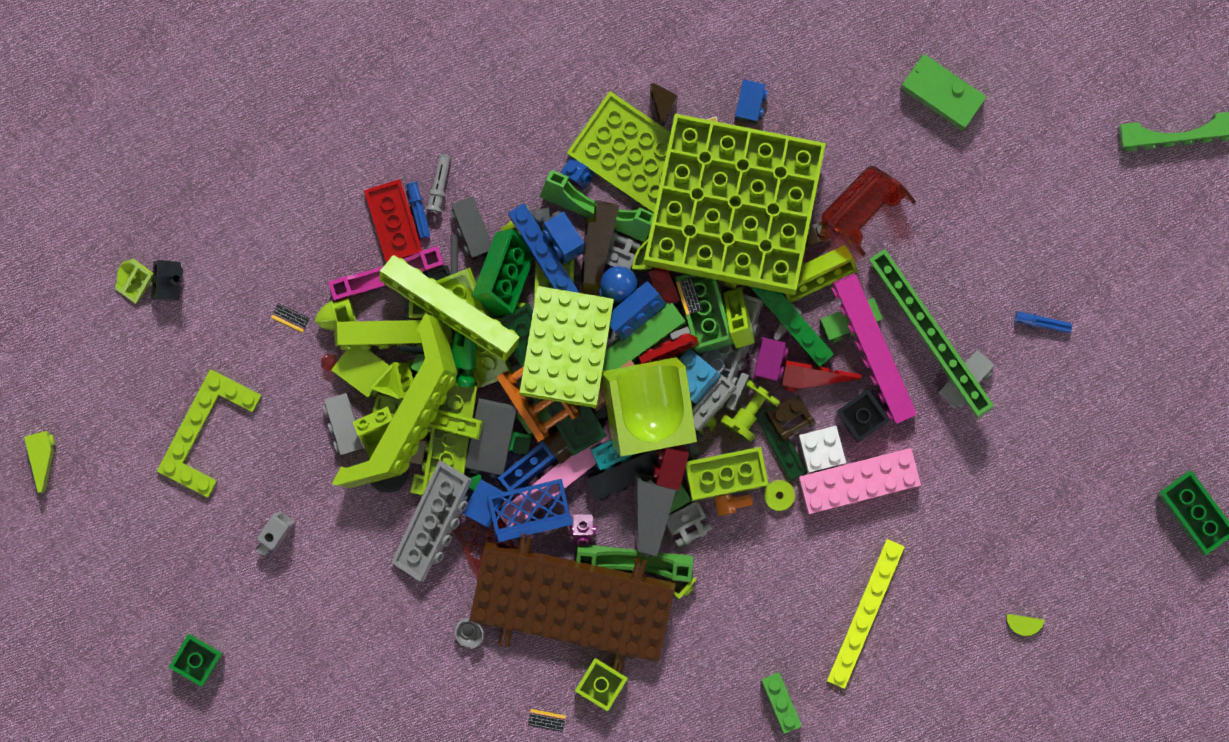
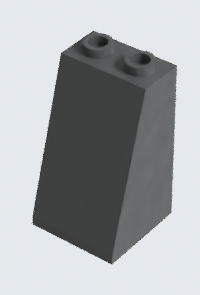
[465,398,518,479]
[634,472,676,557]

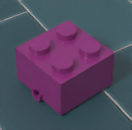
[752,337,788,383]

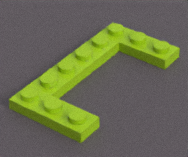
[157,369,262,498]

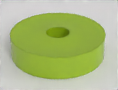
[764,480,795,511]

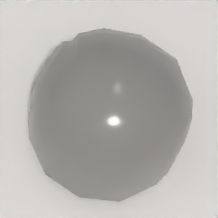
[455,618,484,649]

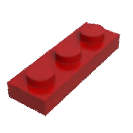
[639,333,699,364]

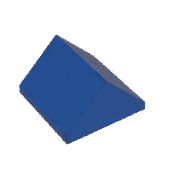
[462,480,506,528]

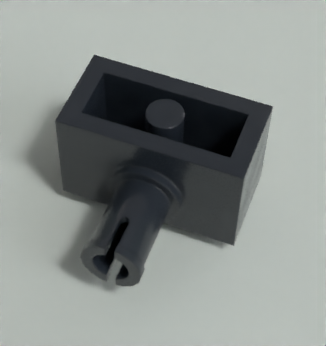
[151,260,183,301]

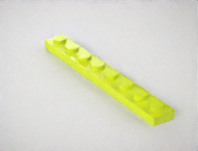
[827,539,905,689]

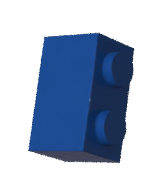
[734,79,768,124]

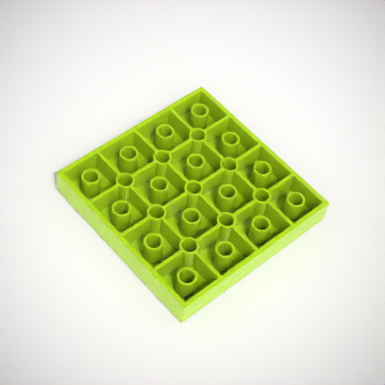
[644,114,826,295]

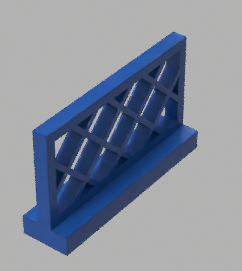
[487,479,573,542]

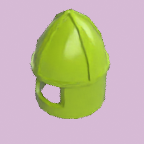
[315,297,356,331]

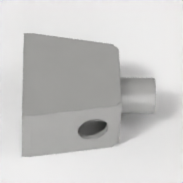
[256,511,295,556]

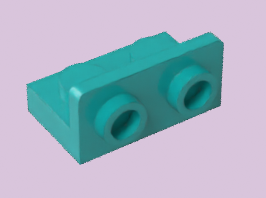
[590,439,634,471]

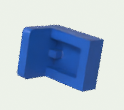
[560,157,595,189]

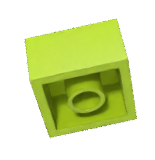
[575,658,628,711]

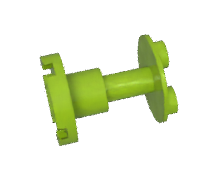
[721,380,780,443]

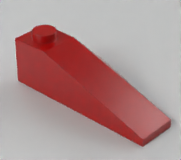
[781,361,861,392]

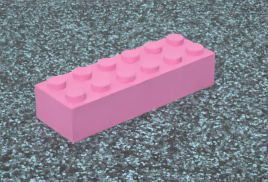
[798,448,921,515]

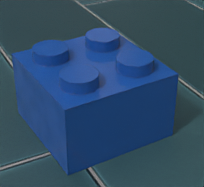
[543,211,584,265]

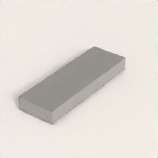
[692,375,737,432]

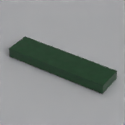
[755,405,807,481]

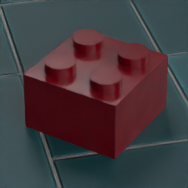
[651,444,689,490]

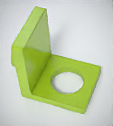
[674,577,697,599]

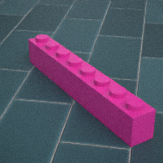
[831,273,917,424]

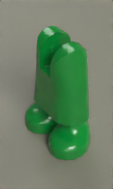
[450,331,477,388]

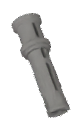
[425,154,451,213]

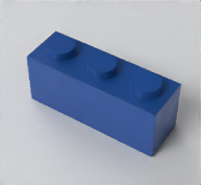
[610,281,667,341]
[498,442,557,491]

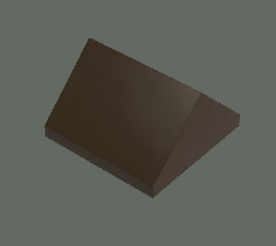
[650,83,678,126]

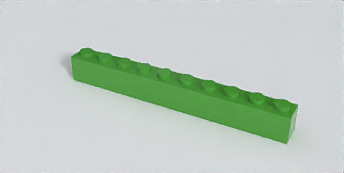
[869,249,994,420]
[516,303,688,437]

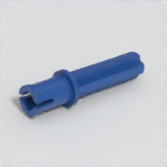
[406,181,430,239]
[1014,311,1072,333]

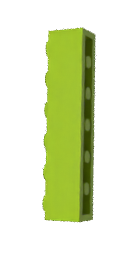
[334,320,452,350]

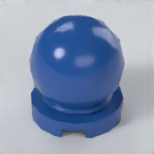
[599,266,638,308]

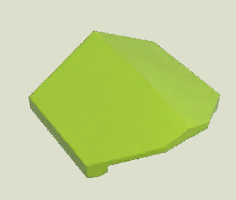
[115,258,154,304]

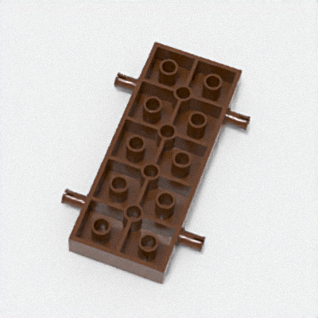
[469,533,676,671]

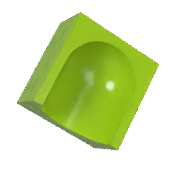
[602,357,697,456]

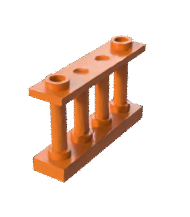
[497,366,580,442]

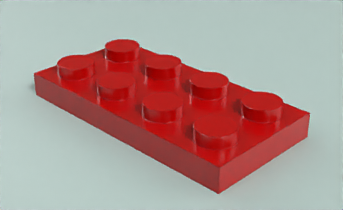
[364,179,423,263]

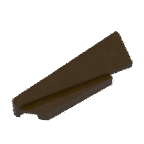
[581,200,619,295]

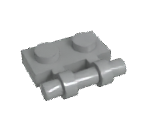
[605,230,641,269]
[666,501,713,547]

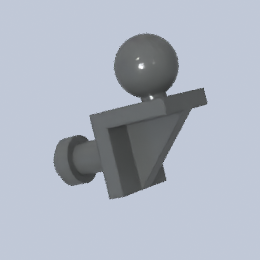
[530,208,562,229]

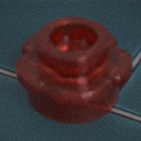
[321,353,338,371]

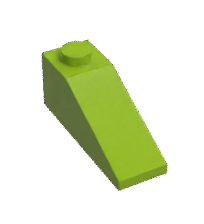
[723,287,755,348]
[24,431,56,493]

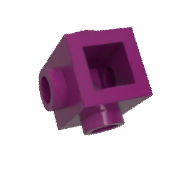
[569,515,597,546]

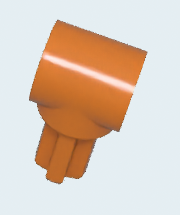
[714,494,753,516]

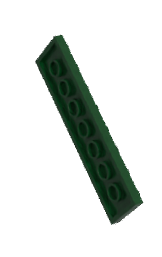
[499,303,607,456]

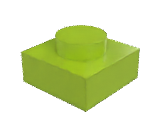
[410,474,424,496]

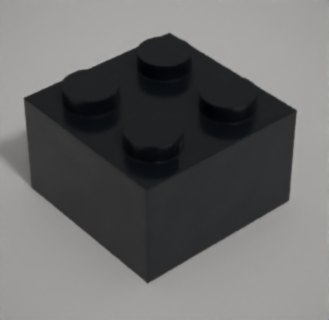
[835,389,890,443]

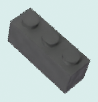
[450,196,491,259]

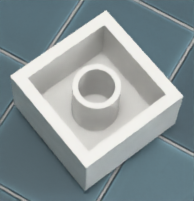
[798,426,846,474]

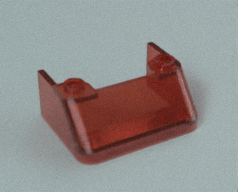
[821,166,916,257]

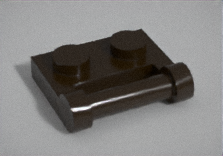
[765,394,816,442]

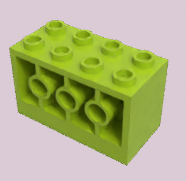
[685,447,769,502]

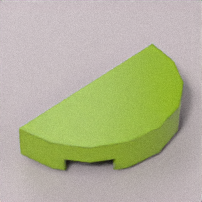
[1006,614,1045,636]

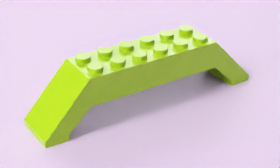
[332,313,457,488]

